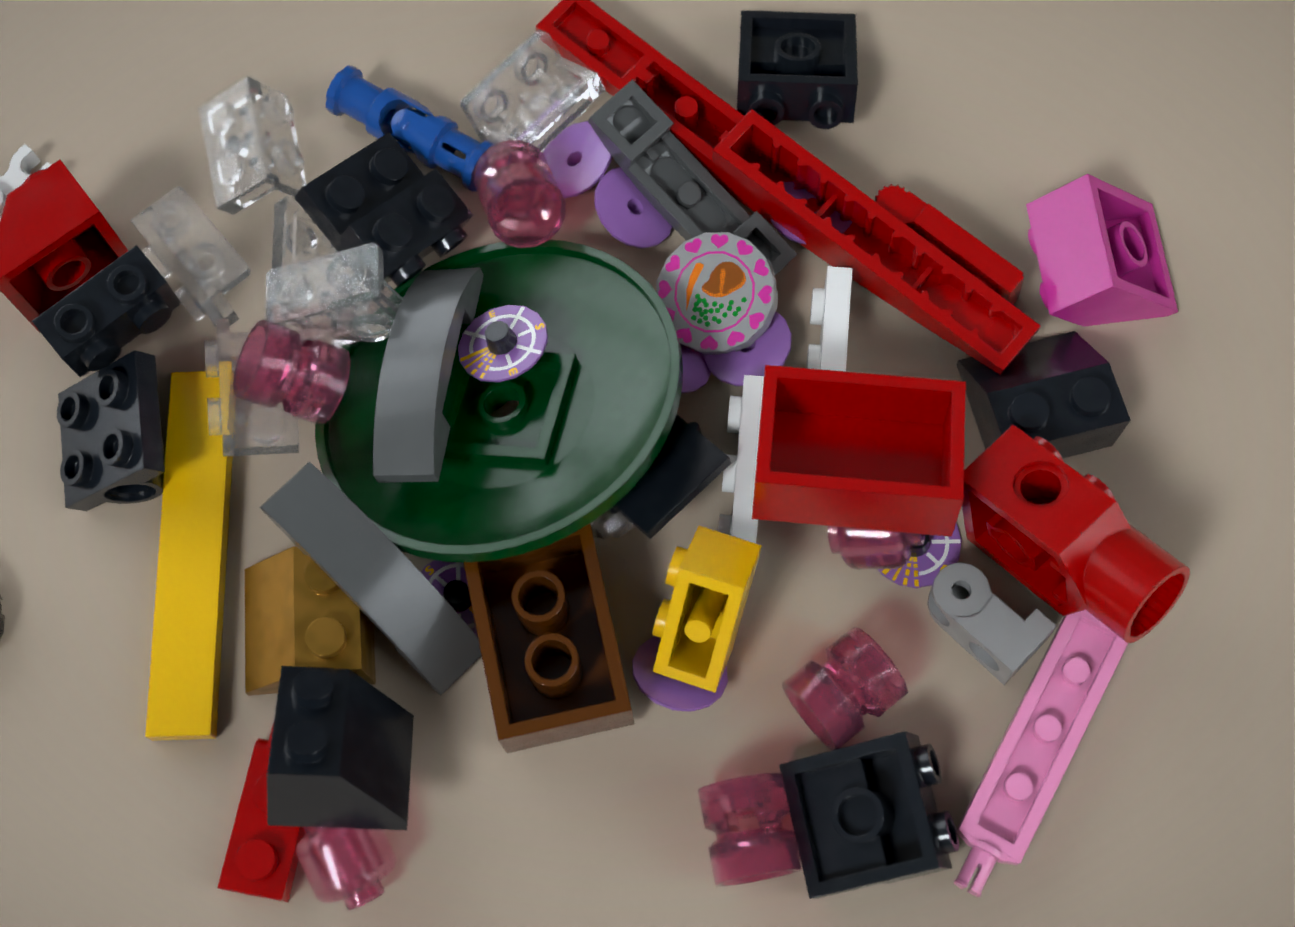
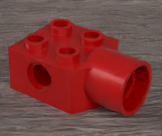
[962,424,1190,643]

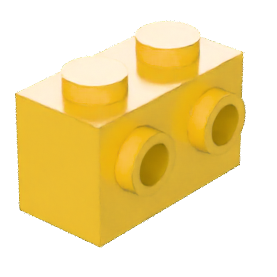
[652,525,762,693]

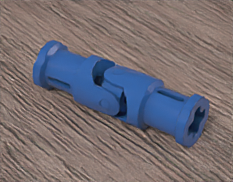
[325,65,499,192]

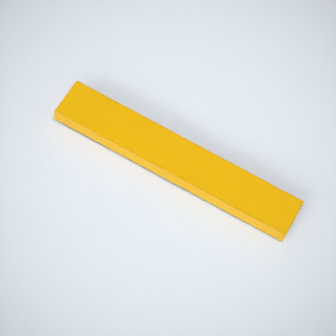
[145,370,237,741]

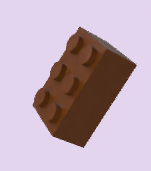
[464,524,635,753]

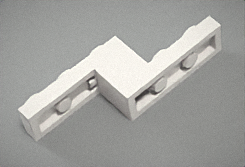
[718,266,852,543]

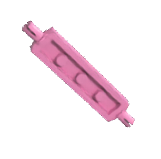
[953,610,1128,897]

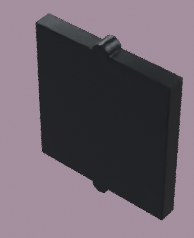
[609,414,731,539]

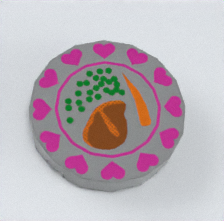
[656,232,778,355]

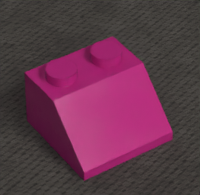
[1026,174,1178,327]

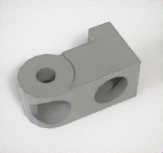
[927,562,1057,685]

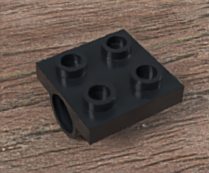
[57,350,165,511]

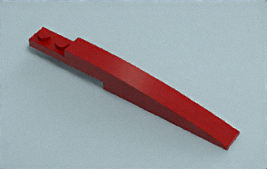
[535,0,1041,375]

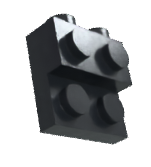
[737,10,858,129]
[295,132,474,294]
[32,245,181,377]
[779,731,959,899]

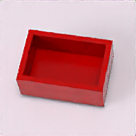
[752,365,966,537]

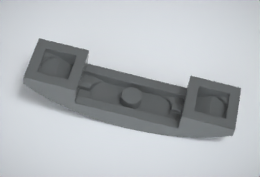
[588,79,797,276]
[373,268,484,483]
[259,462,482,695]

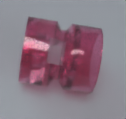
[474,140,566,248]
[233,319,350,425]
[782,627,908,750]
[698,773,802,887]

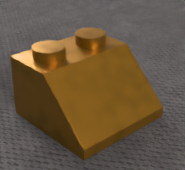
[244,546,376,696]

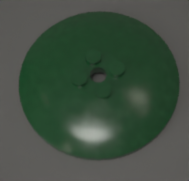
[315,239,683,562]

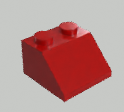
[0,160,129,333]

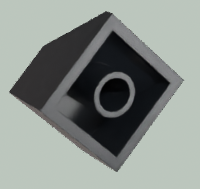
[956,331,1131,458]
[267,666,414,830]

